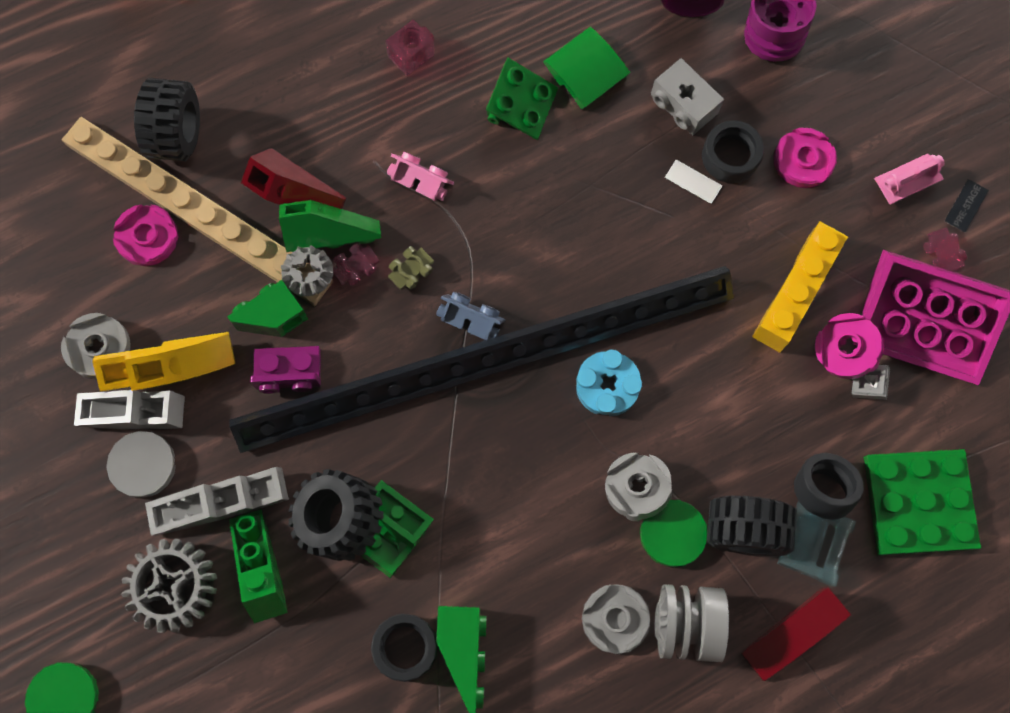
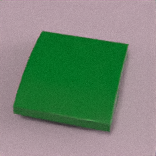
[543,26,631,109]
[361,480,434,579]

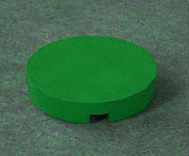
[640,500,707,567]
[25,662,99,713]

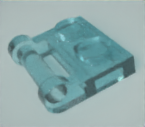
[777,501,856,586]

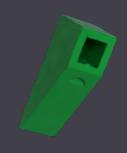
[279,200,381,252]
[229,509,288,624]
[436,606,487,713]

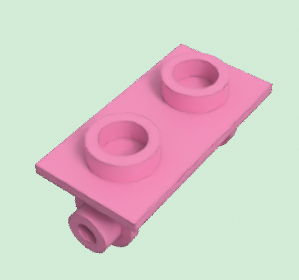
[387,152,454,201]
[875,154,945,205]

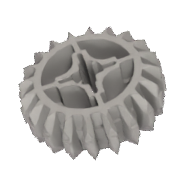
[121,539,217,633]

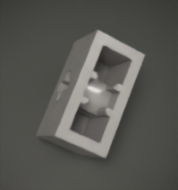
[651,58,724,135]

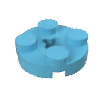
[576,350,642,416]

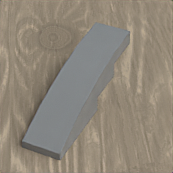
[145,467,289,536]

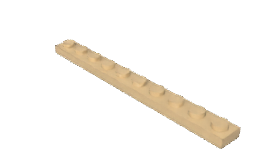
[62,117,333,306]

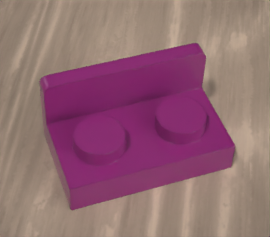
[250,346,321,394]

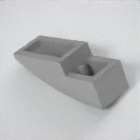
[74,390,185,429]

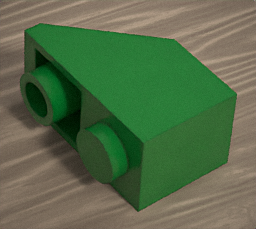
[227,280,308,337]

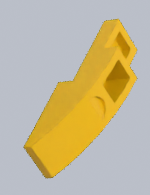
[92,332,235,391]

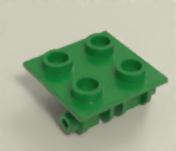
[486,57,558,140]

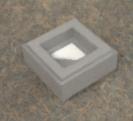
[852,365,890,400]

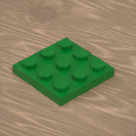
[864,449,981,556]

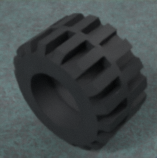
[134,78,200,161]
[288,469,384,561]
[707,496,797,556]

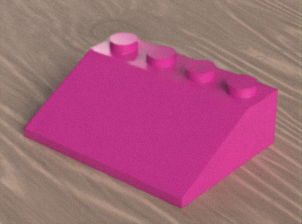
[853,250,1010,385]

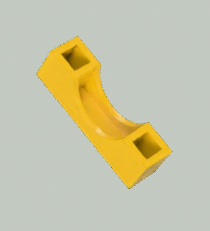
[752,221,848,352]

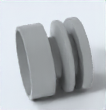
[655,584,729,662]

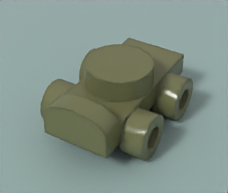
[388,246,434,291]

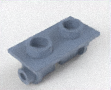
[436,292,506,340]

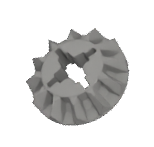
[281,245,333,296]

